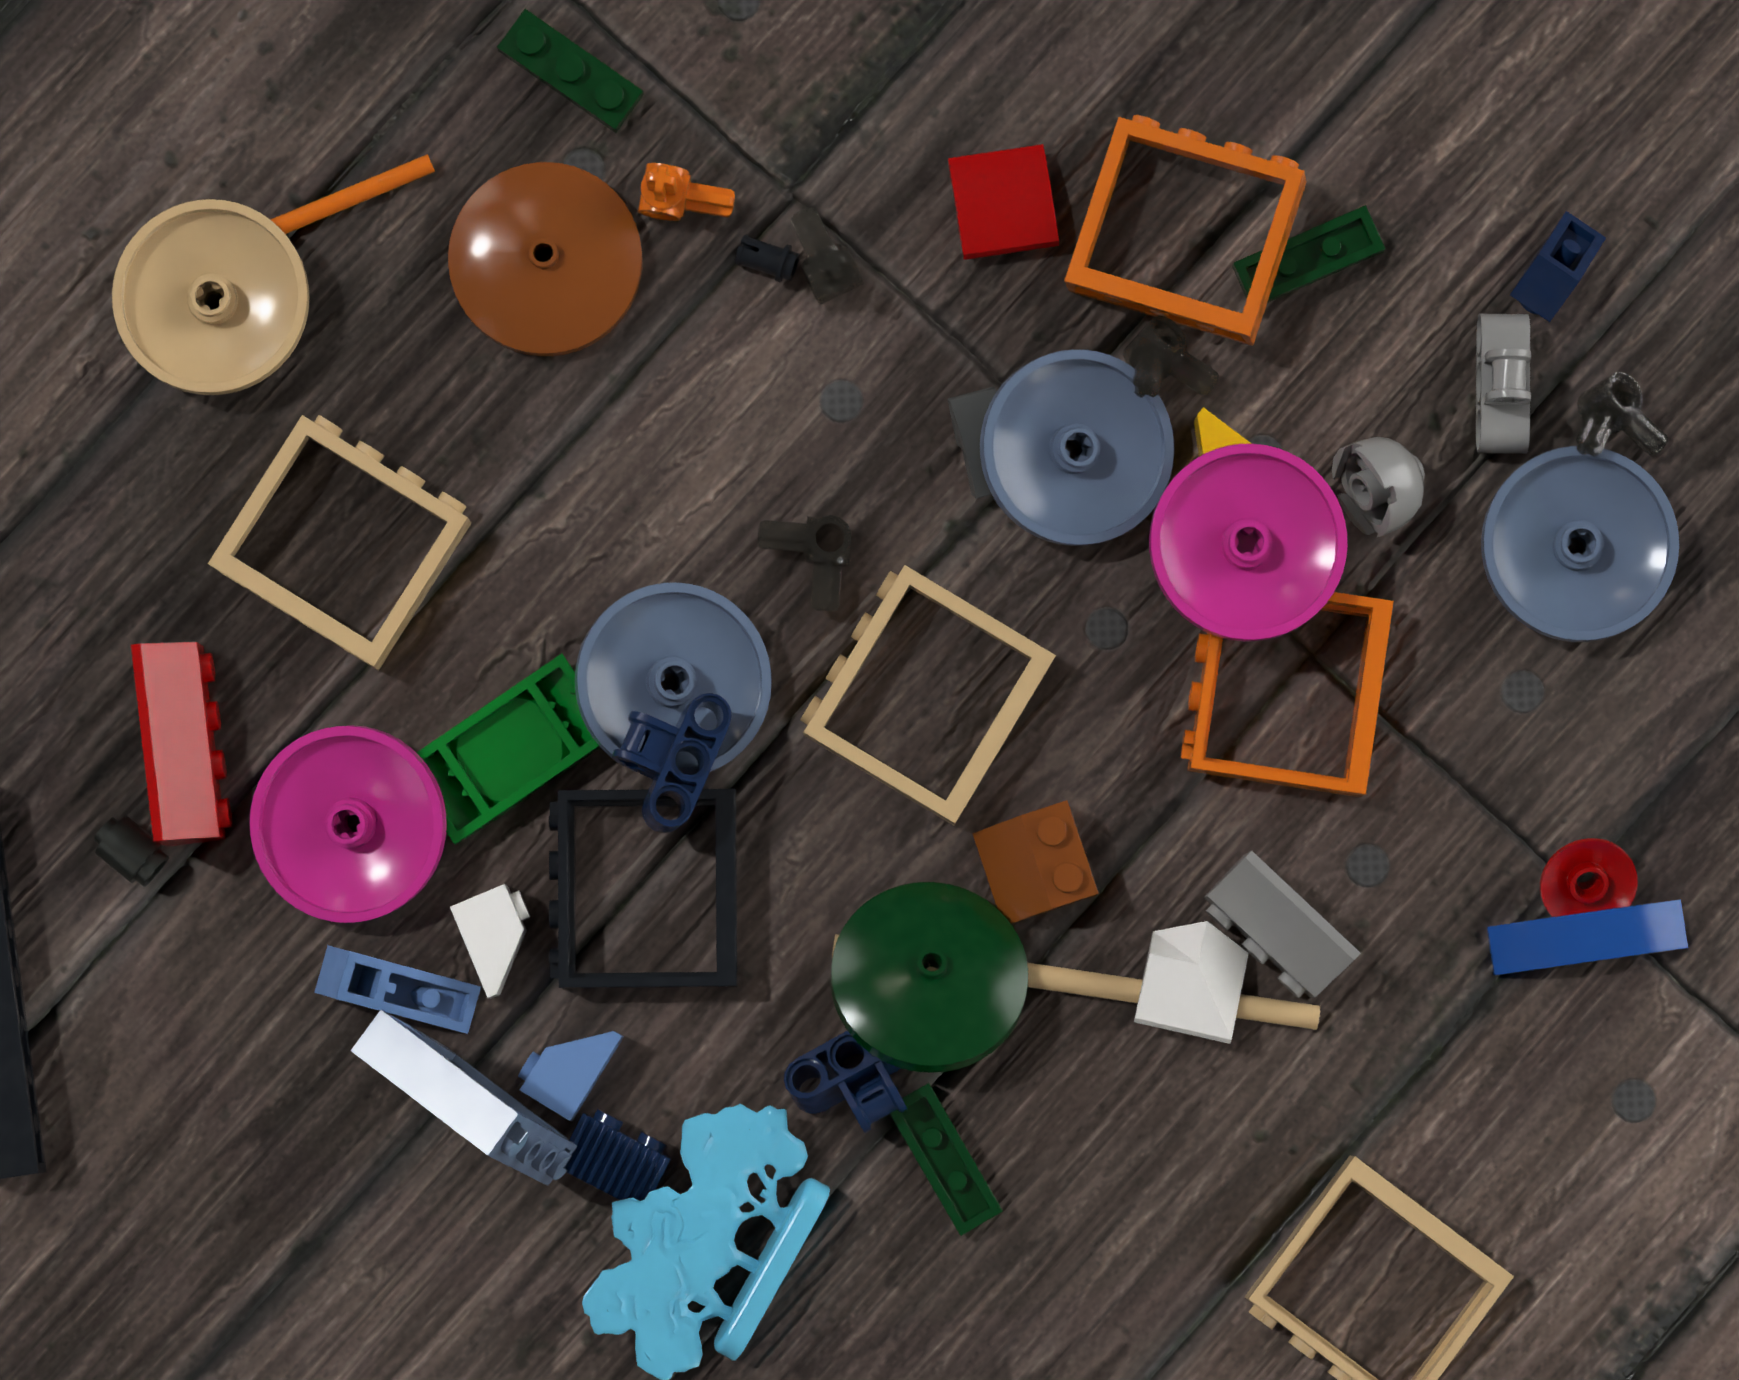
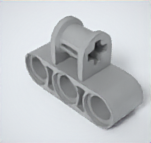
[1476,313,1531,454]

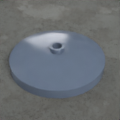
[980,349,1174,546]
[1481,446,1679,642]
[575,582,772,775]

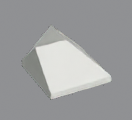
[1134,921,1249,1044]

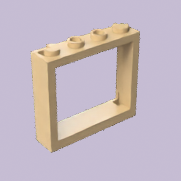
[208,415,471,671]
[800,565,1056,826]
[1245,1155,1514,1380]

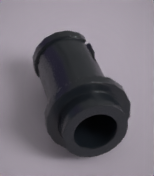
[735,235,800,283]

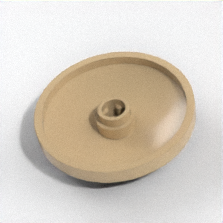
[112,199,310,395]

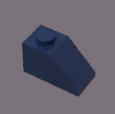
[1510,211,1606,322]

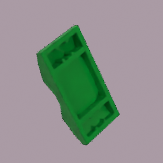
[416,653,600,845]

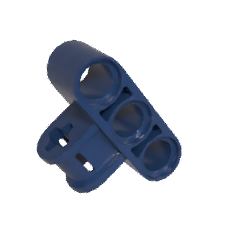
[612,693,732,833]
[784,1030,908,1133]

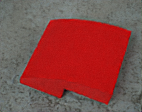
[948,144,1059,260]

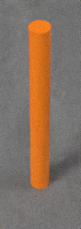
[270,154,435,234]

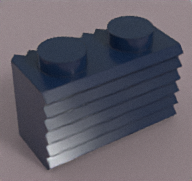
[564,1109,672,1201]

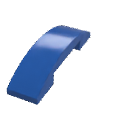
[1486,899,1688,975]

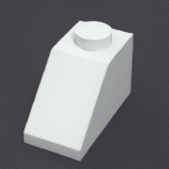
[450,884,530,999]

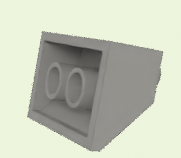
[1203,851,1361,998]

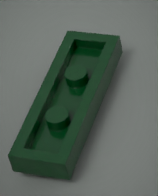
[497,9,644,133]
[1232,205,1386,303]
[890,1083,1003,1236]

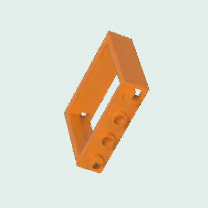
[1064,115,1307,346]
[1181,592,1394,797]

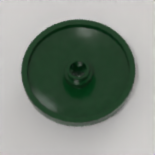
[830,882,1028,1073]

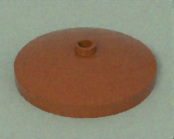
[448,162,643,356]

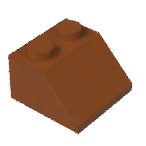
[972,800,1099,924]

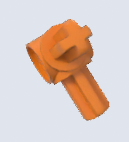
[638,163,735,221]

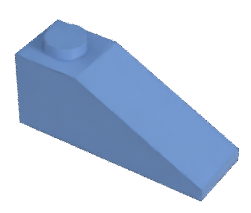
[314,945,481,1034]

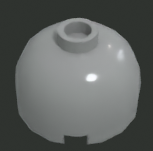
[1332,437,1425,537]

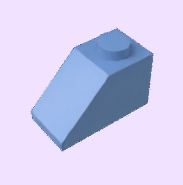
[518,1031,624,1121]

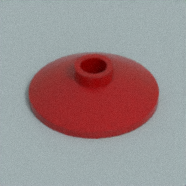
[1540,838,1638,917]

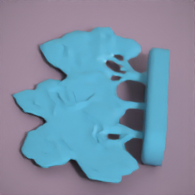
[582,1104,830,1380]

